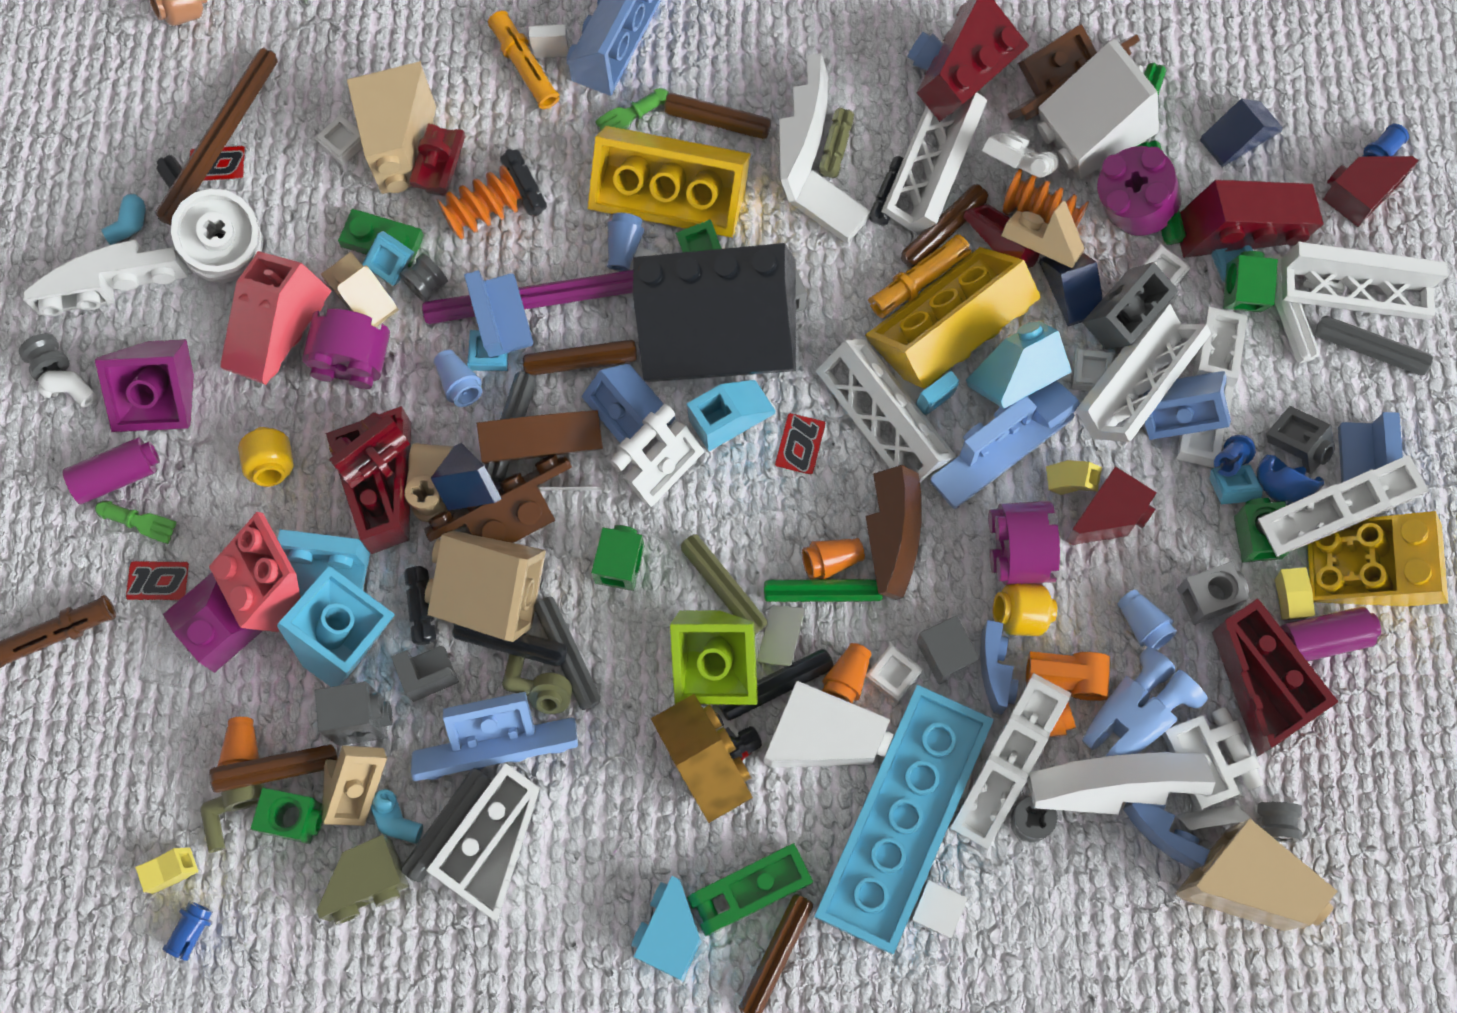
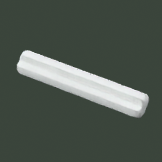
[1267,255,1319,363]

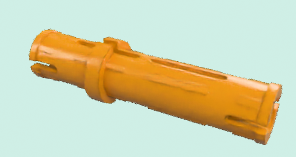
[488,10,560,109]
[868,234,971,318]

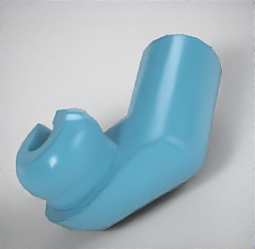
[101,194,146,245]
[371,789,423,844]

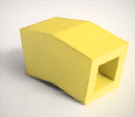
[1046,460,1102,495]
[1274,567,1315,620]
[135,847,198,894]

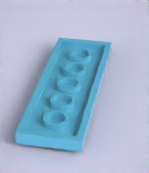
[814,685,994,955]

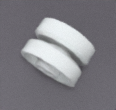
[171,188,263,283]

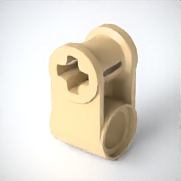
[405,443,453,522]

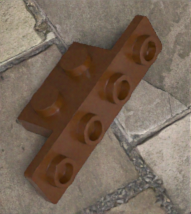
[1007,24,1140,121]
[424,454,572,543]

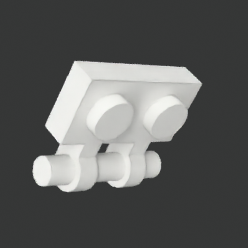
[982,130,1060,177]
[609,404,704,507]
[1162,707,1264,811]

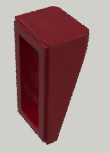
[964,204,1040,268]

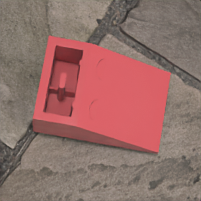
[220,251,332,385]

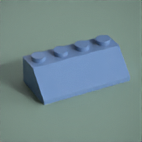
[566,0,661,96]

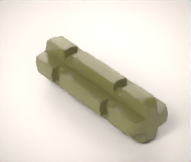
[819,108,854,178]

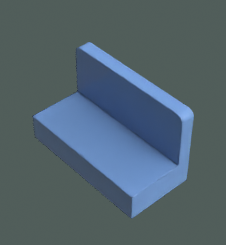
[464,270,534,358]
[581,364,675,443]
[1143,371,1231,440]
[1338,412,1403,483]

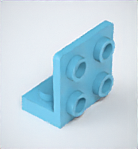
[278,529,370,597]

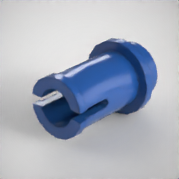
[1362,123,1409,157]
[1214,434,1256,477]
[162,901,213,961]

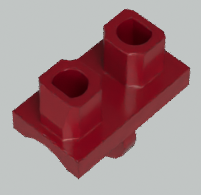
[409,123,466,196]
[329,412,410,488]

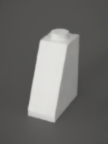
[764,681,894,768]

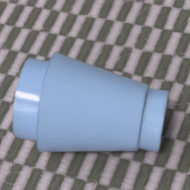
[434,350,482,407]
[1117,589,1177,650]

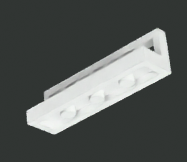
[881,92,988,234]
[1281,242,1448,320]
[1076,304,1211,442]
[816,339,957,483]

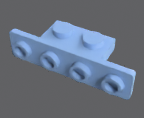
[930,396,1074,509]
[411,692,578,781]

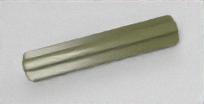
[681,534,767,635]

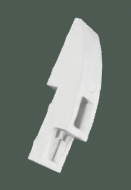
[23,240,188,316]

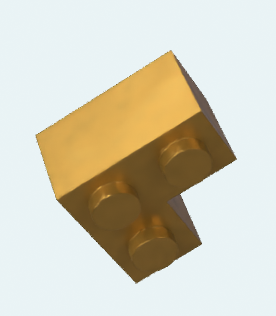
[650,694,753,823]

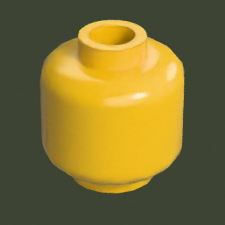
[238,427,294,487]
[993,584,1057,636]

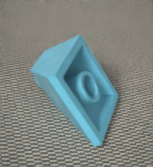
[966,321,1072,409]
[277,566,395,687]

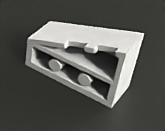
[426,763,540,922]

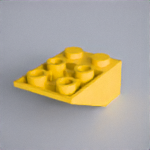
[1308,511,1448,607]

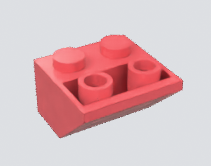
[209,512,301,632]

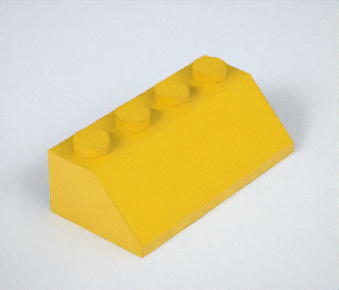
[587,126,751,238]
[865,247,1041,389]

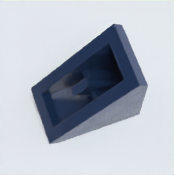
[1200,98,1283,167]
[1039,253,1103,327]
[431,443,502,510]

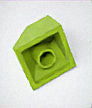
[670,610,758,705]

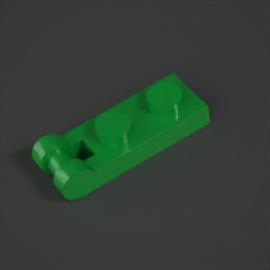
[687,843,813,937]

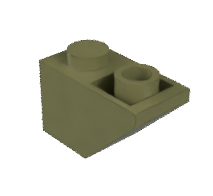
[316,835,409,925]

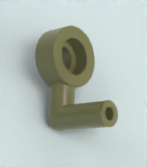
[502,654,572,714]
[200,783,265,853]

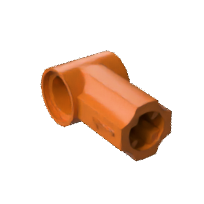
[1025,651,1110,701]

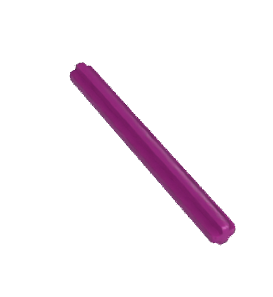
[422,270,633,324]

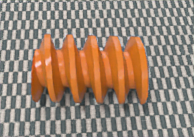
[436,165,522,240]
[1002,169,1089,228]

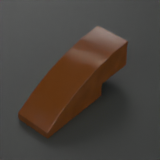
[477,410,603,464]
[865,465,922,600]

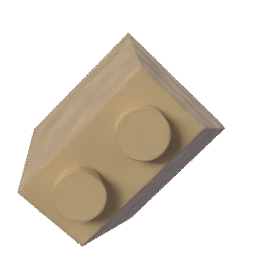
[347,61,436,194]
[425,531,546,642]
[1175,819,1338,931]

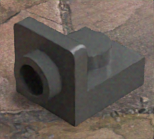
[1266,406,1335,474]

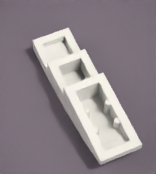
[779,53,829,202]
[1176,307,1247,468]
[1258,455,1429,557]
[951,673,1072,849]
[1027,752,1216,815]

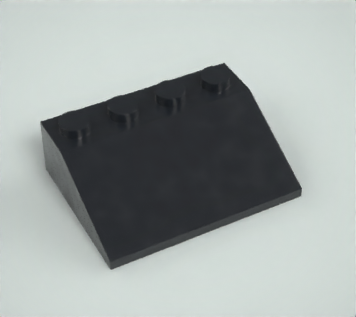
[633,243,796,382]

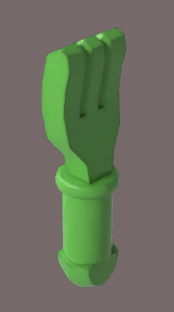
[595,88,669,131]
[95,500,177,544]

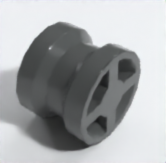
[399,253,448,302]
[18,333,70,381]
[1010,796,1058,843]
[1257,802,1302,843]

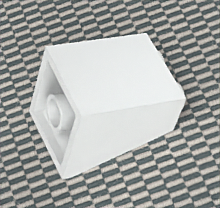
[1037,38,1159,180]

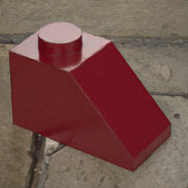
[1322,156,1419,227]
[1066,466,1157,545]

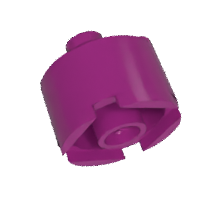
[1097,146,1182,236]
[302,309,390,389]
[988,501,1060,585]

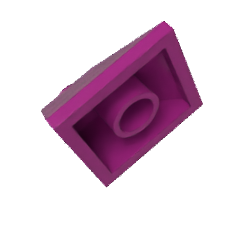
[95,339,194,432]
[163,573,262,673]

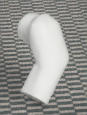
[37,370,97,408]

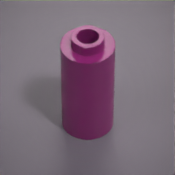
[63,437,160,505]
[1280,606,1381,662]

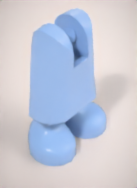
[1082,647,1208,757]

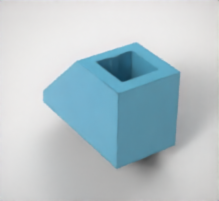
[687,380,776,451]
[631,876,702,981]

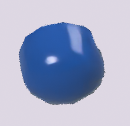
[1256,455,1324,505]

